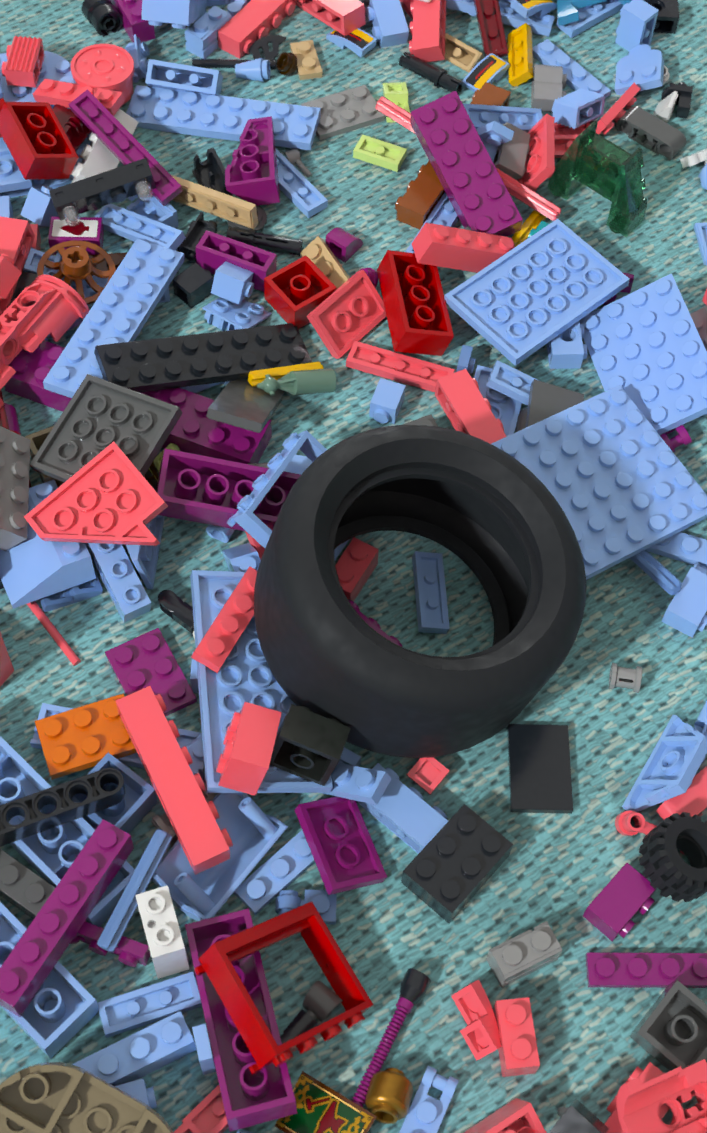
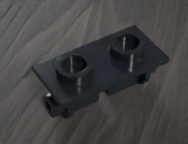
[177,212,218,263]

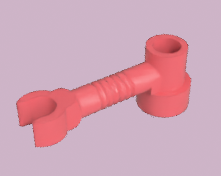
[615,810,685,855]

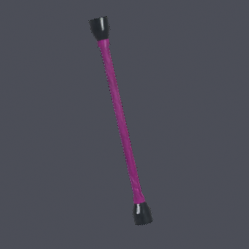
[351,968,431,1108]

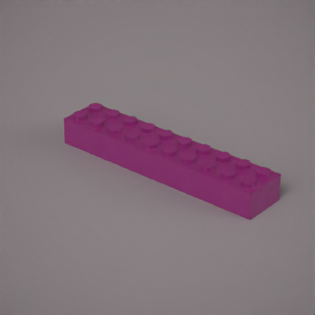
[4,340,272,464]

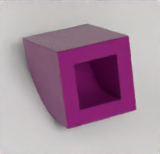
[326,227,363,263]

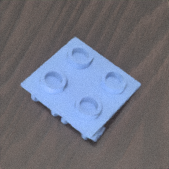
[202,297,272,331]

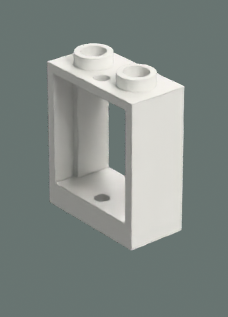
[135,885,190,979]

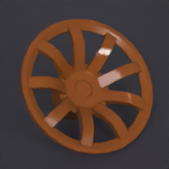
[37,240,116,305]

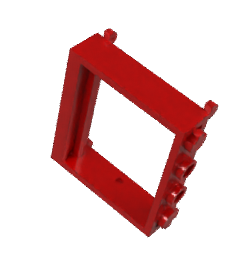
[194,901,373,1075]

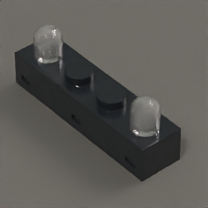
[49,158,156,227]

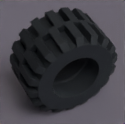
[639,812,707,902]

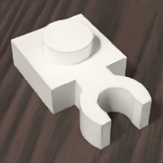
[680,148,707,168]

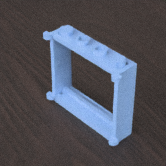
[227,430,349,560]

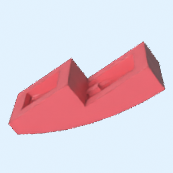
[451,979,501,1061]

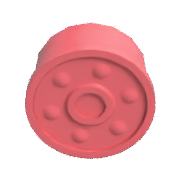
[71,44,134,105]

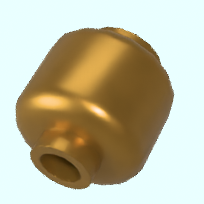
[365,1068,413,1124]

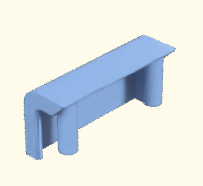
[152,793,288,921]

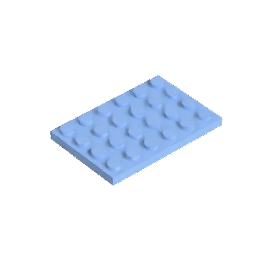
[444,219,630,366]
[579,273,707,435]

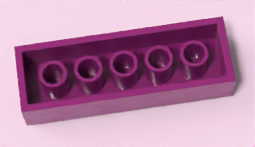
[411,90,523,237]
[156,448,301,531]
[185,908,297,1132]

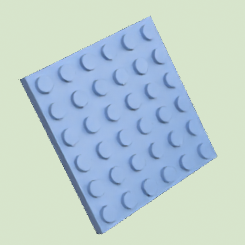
[492,385,707,580]

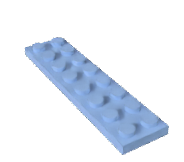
[126,85,321,151]
[43,238,184,398]

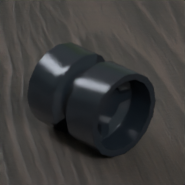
[81,0,123,37]

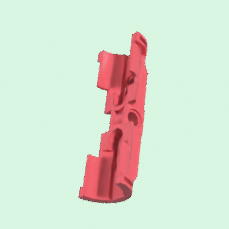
[0,274,90,408]
[616,1059,707,1133]

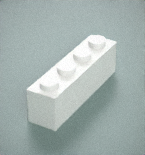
[71,109,138,183]

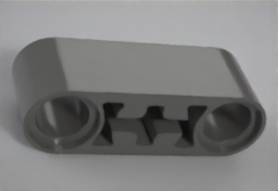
[616,106,687,161]

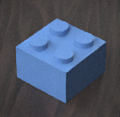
[71,752,157,834]

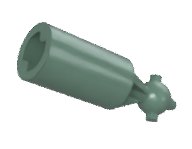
[257,368,336,396]

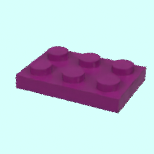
[105,628,197,717]
[295,797,387,895]

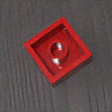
[264,255,337,329]

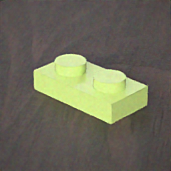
[353,135,407,172]

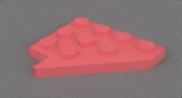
[24,441,168,546]

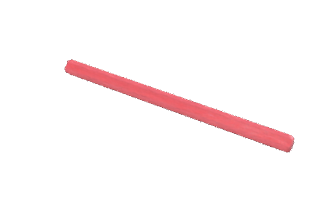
[375,97,562,221]

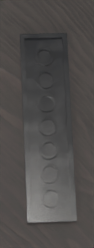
[94,323,312,393]

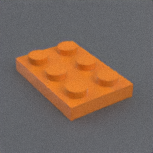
[35,693,137,780]

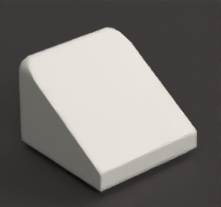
[653,91,678,123]

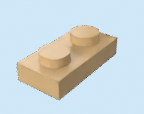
[290,40,323,80]

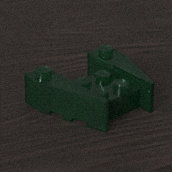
[547,121,647,237]

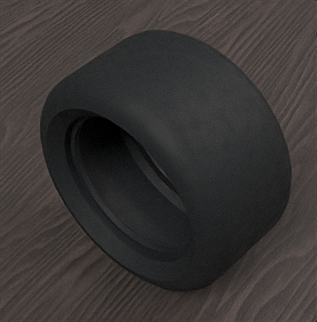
[254,425,587,758]

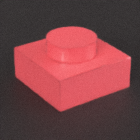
[407,757,450,795]

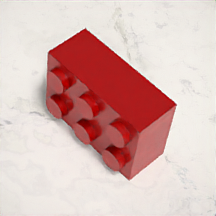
[0,102,79,180]

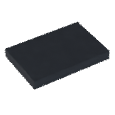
[507,724,573,814]

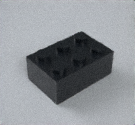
[401,804,513,924]

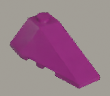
[225,116,280,206]

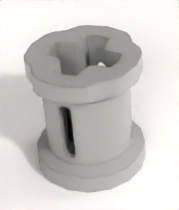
[608,663,642,693]

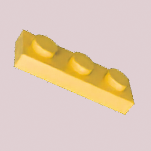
[508,23,533,86]

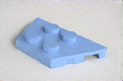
[622,715,707,812]

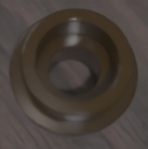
[276,52,298,76]

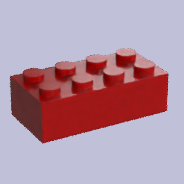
[377,250,454,356]

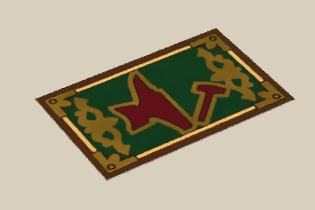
[275,1071,377,1133]

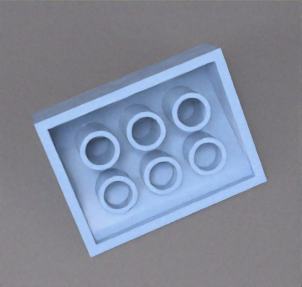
[0,480,96,609]

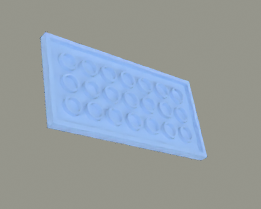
[190,570,333,793]

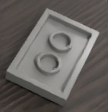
[301,85,385,141]

